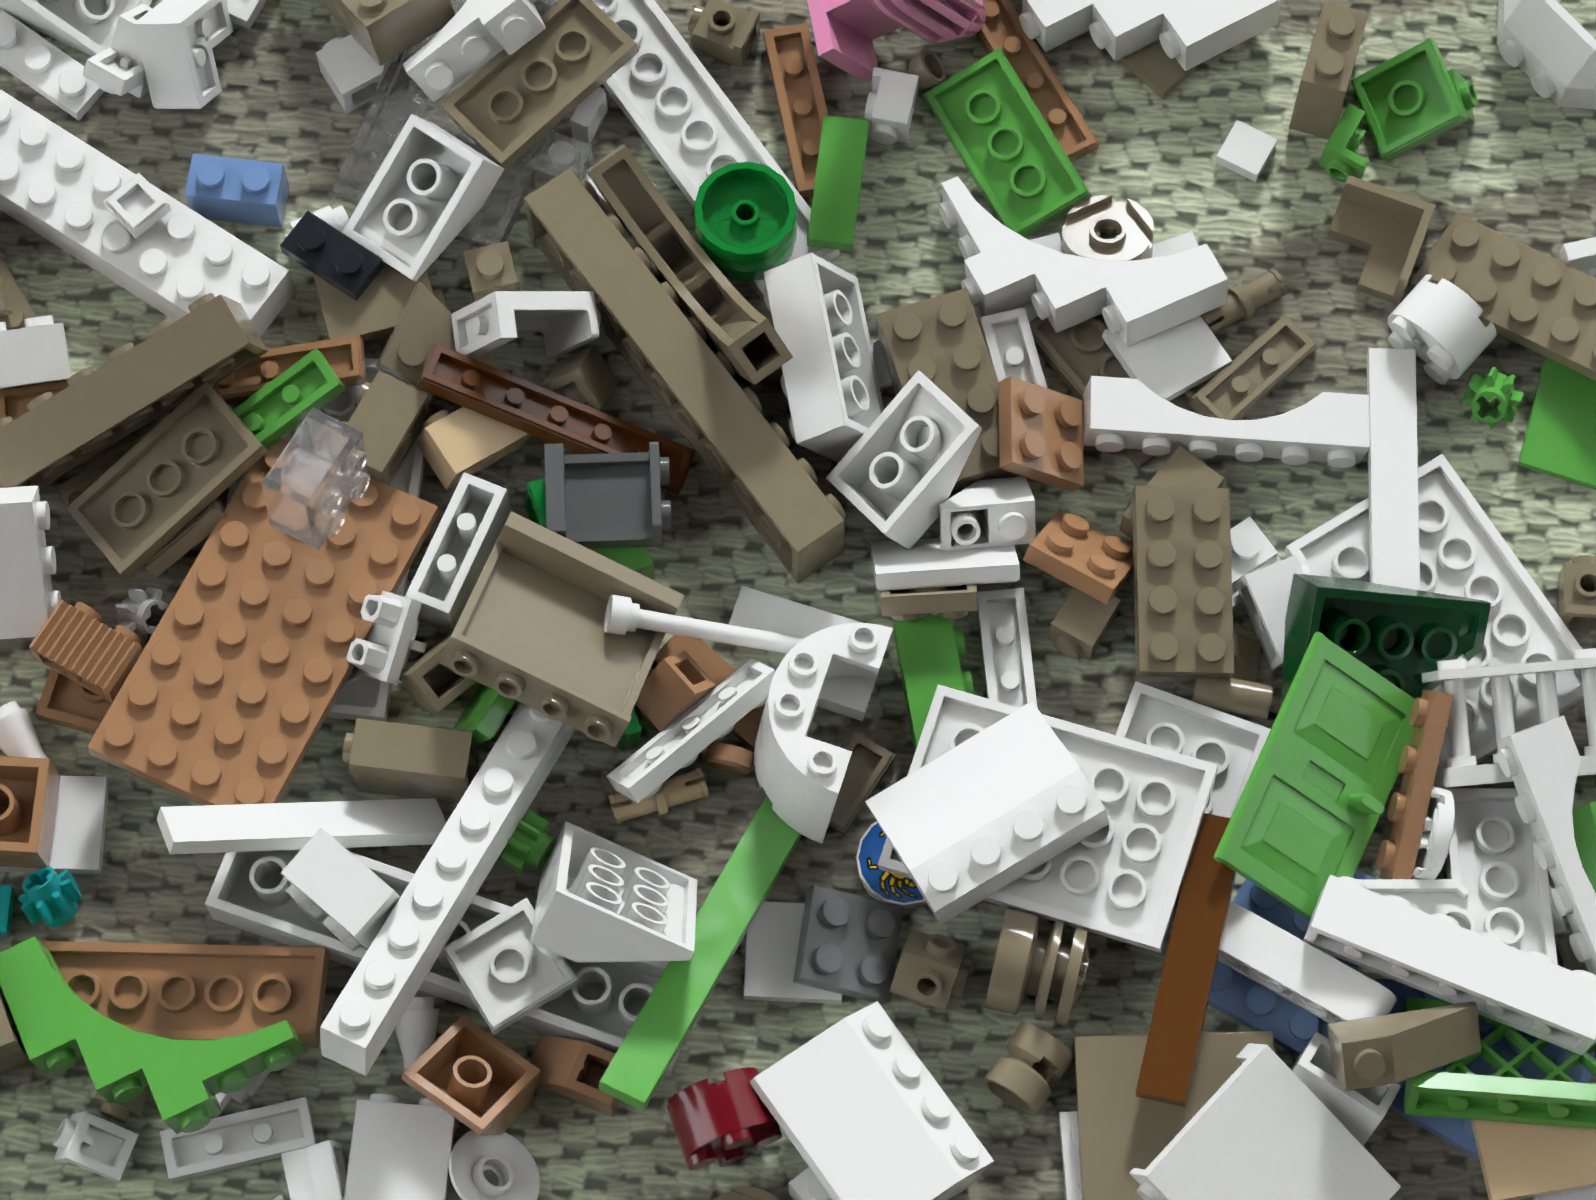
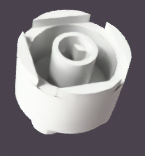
[1387,274,1496,385]

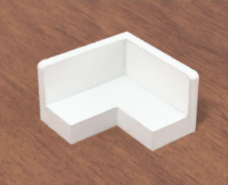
[133,0,233,109]

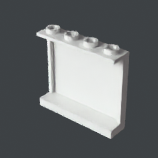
[1129,1043,1401,1200]

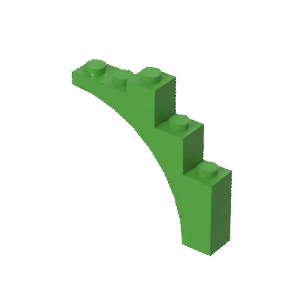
[0,936,306,1134]

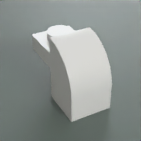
[82,4,152,98]

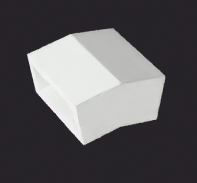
[281,1140,348,1200]

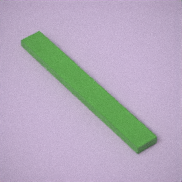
[599,796,802,1111]

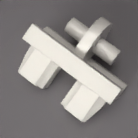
[346,590,427,685]

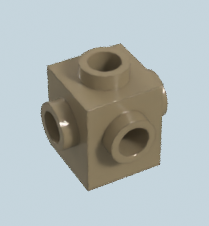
[889,929,970,1011]

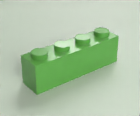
[893,614,974,751]

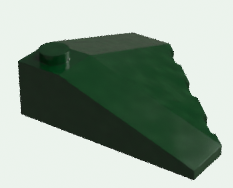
[1282,573,1491,704]

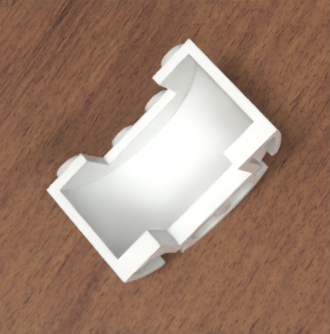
[754,623,893,844]

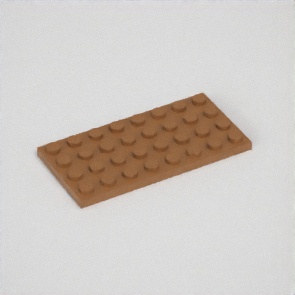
[87,438,439,806]

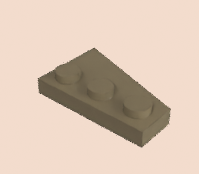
[376,282,510,409]

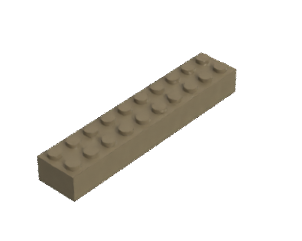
[524,168,846,583]

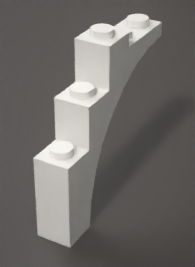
[403,0,546,102]
[1019,0,1280,71]
[938,176,1228,347]

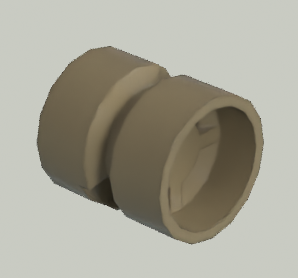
[983,1022,1074,1116]

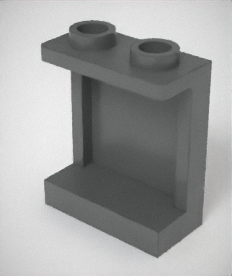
[544,442,672,549]

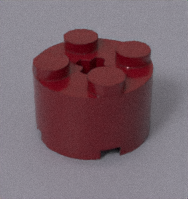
[667,1067,783,1170]

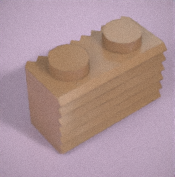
[29,600,143,703]

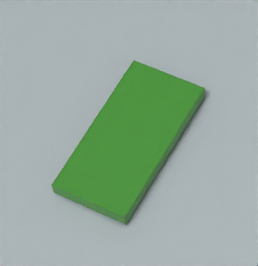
[922,48,1091,238]

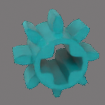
[18,867,82,928]

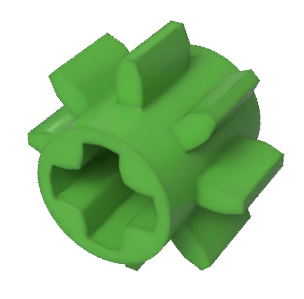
[1462,367,1524,429]
[500,810,556,874]

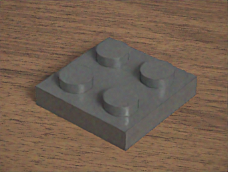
[793,884,904,1005]

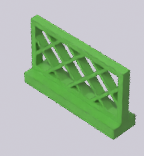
[1404,997,1596,1129]

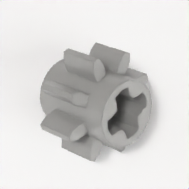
[115,587,170,646]

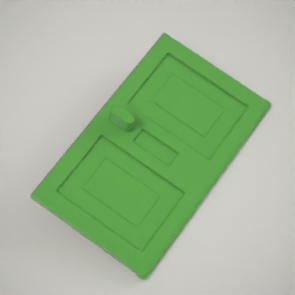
[1213,632,1415,920]

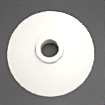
[448,1130,540,1200]

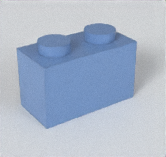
[185,154,290,227]

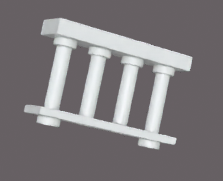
[1421,648,1596,788]

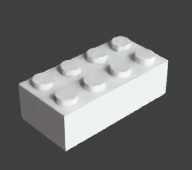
[764,253,884,463]

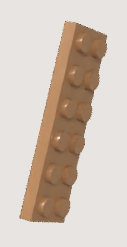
[40,941,330,1048]

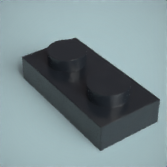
[280,211,384,301]

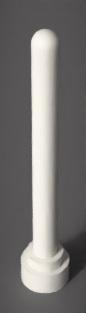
[604,594,805,654]

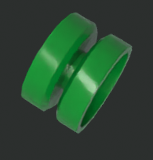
[694,161,797,282]

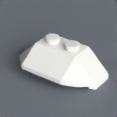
[1497,0,1596,109]

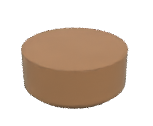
[704,743,754,774]

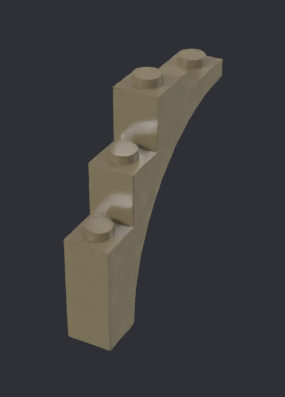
[586,144,793,385]

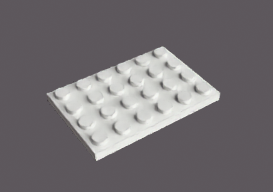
[1284,454,1584,769]
[878,684,1218,953]

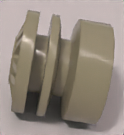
[984,907,1090,1026]

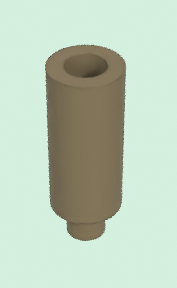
[1192,677,1282,720]

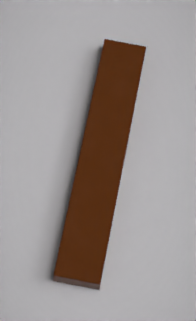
[417,343,695,495]
[1135,813,1237,1107]

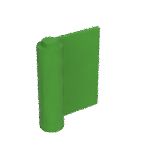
[1517,356,1596,490]

